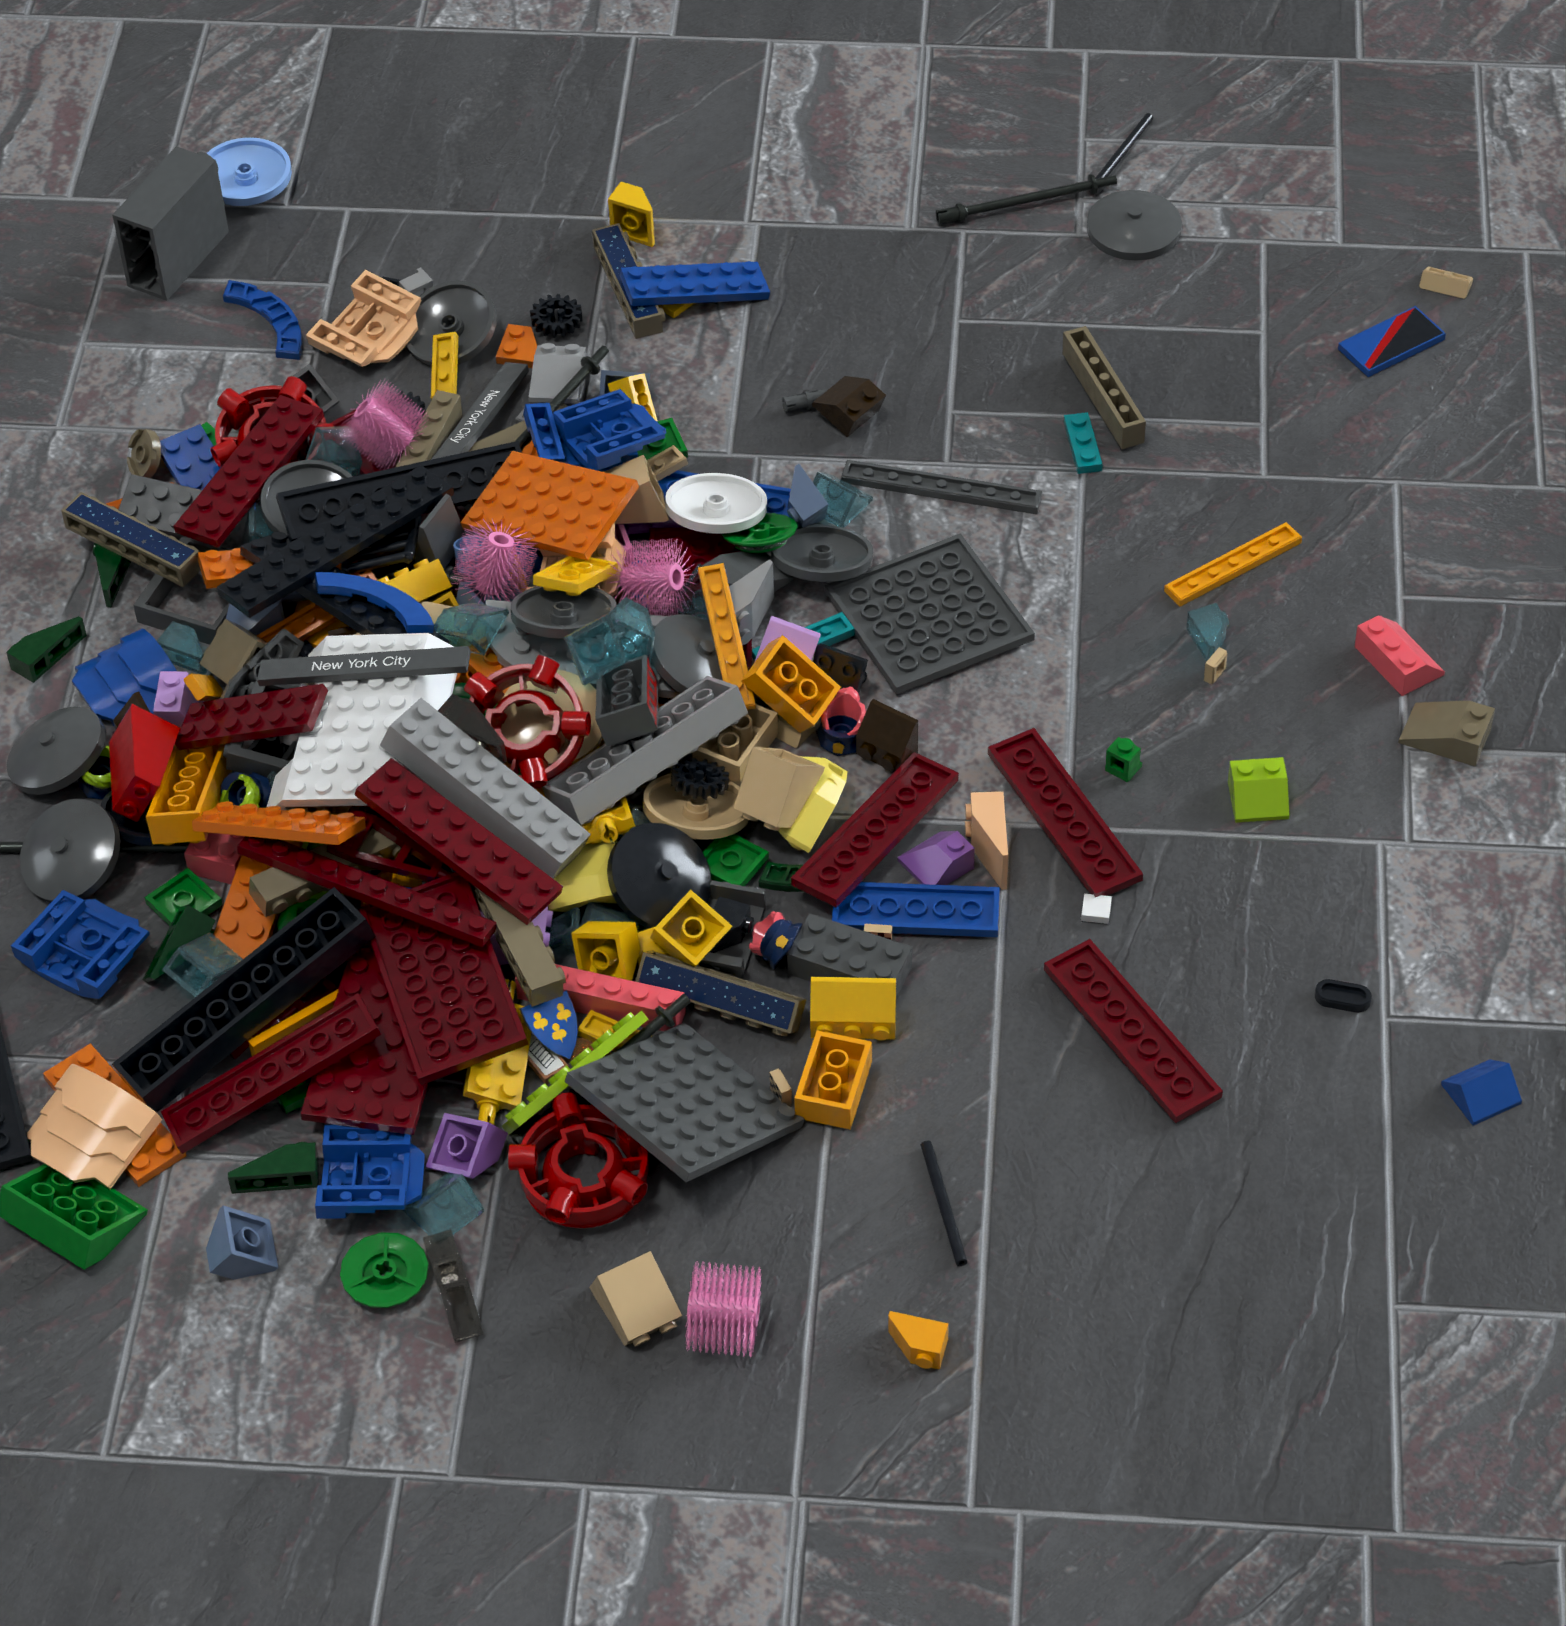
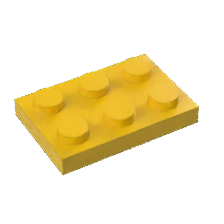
[533,556,618,596]

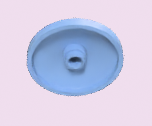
[207,138,292,206]

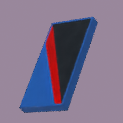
[1338,306,1446,377]

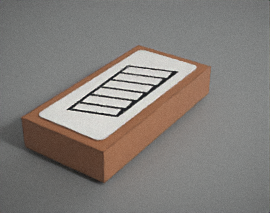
[527,1034,569,1085]

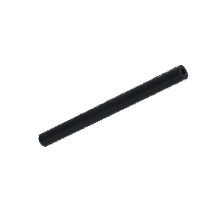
[1095,113,1153,179]
[920,1141,967,1266]

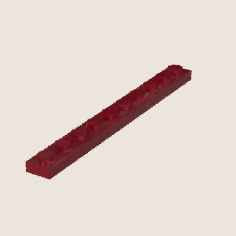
[237,836,496,947]

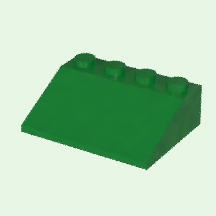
[0,1164,148,1270]

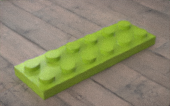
[502,1010,648,1135]

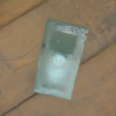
[545,907,580,954]

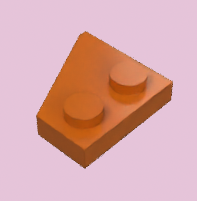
[496,324,537,369]

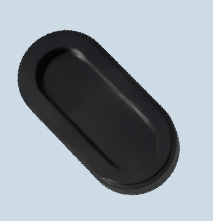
[1315,979,1372,1013]

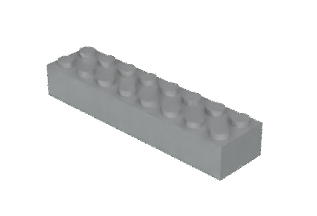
[542,676,748,825]
[380,698,591,879]

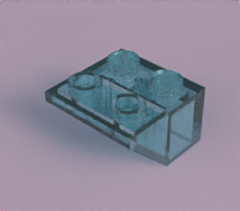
[162,932,243,997]

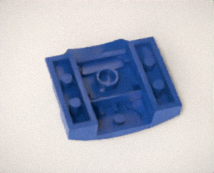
[553,389,666,470]
[523,403,638,472]
[72,628,177,727]
[11,890,150,999]
[315,1125,425,1219]

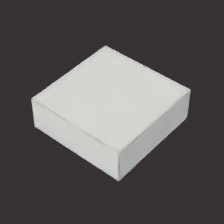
[1081,894,1112,924]

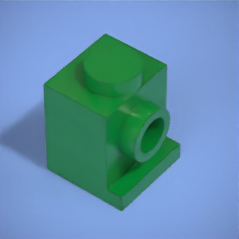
[1105,737,1142,783]

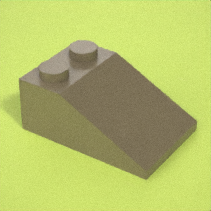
[1398,701,1495,766]

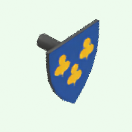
[519,991,578,1060]

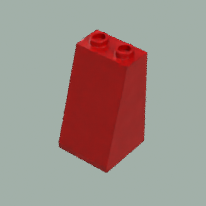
[109,704,180,822]

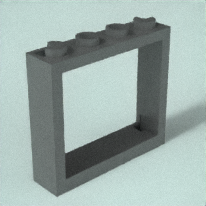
[133,536,230,645]

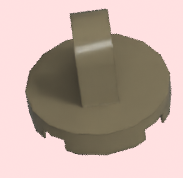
[127,429,167,478]

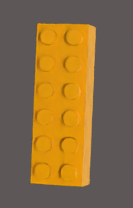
[146,744,232,845]

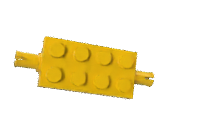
[580,796,636,845]
[463,979,531,1125]

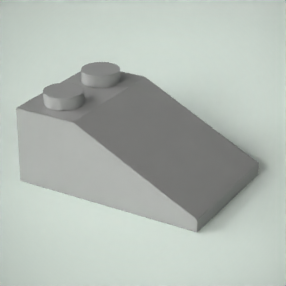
[529,343,586,404]
[729,559,774,645]

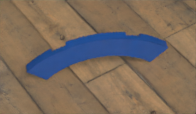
[223,280,302,360]
[315,572,434,634]

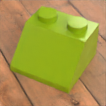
[1228,757,1289,823]

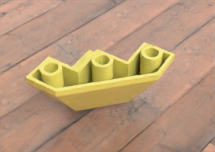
[779,756,848,853]
[548,840,617,912]

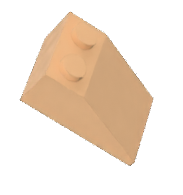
[965,792,1008,890]

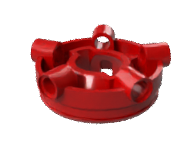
[210,376,334,468]
[463,655,591,789]
[508,1093,649,1228]

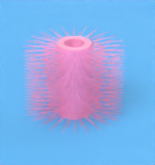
[339,380,429,470]
[451,519,539,605]
[609,538,695,616]
[685,1261,761,1358]

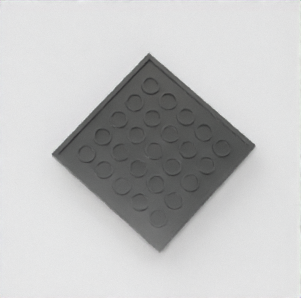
[825,533,1035,695]
[565,1023,805,1182]

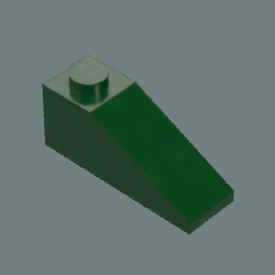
[93,543,131,608]
[6,616,87,683]
[142,904,216,982]
[228,1142,319,1194]

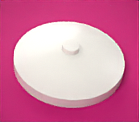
[665,473,767,534]

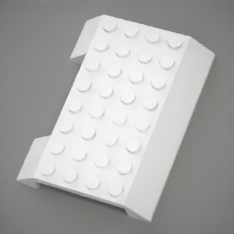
[267,633,457,810]

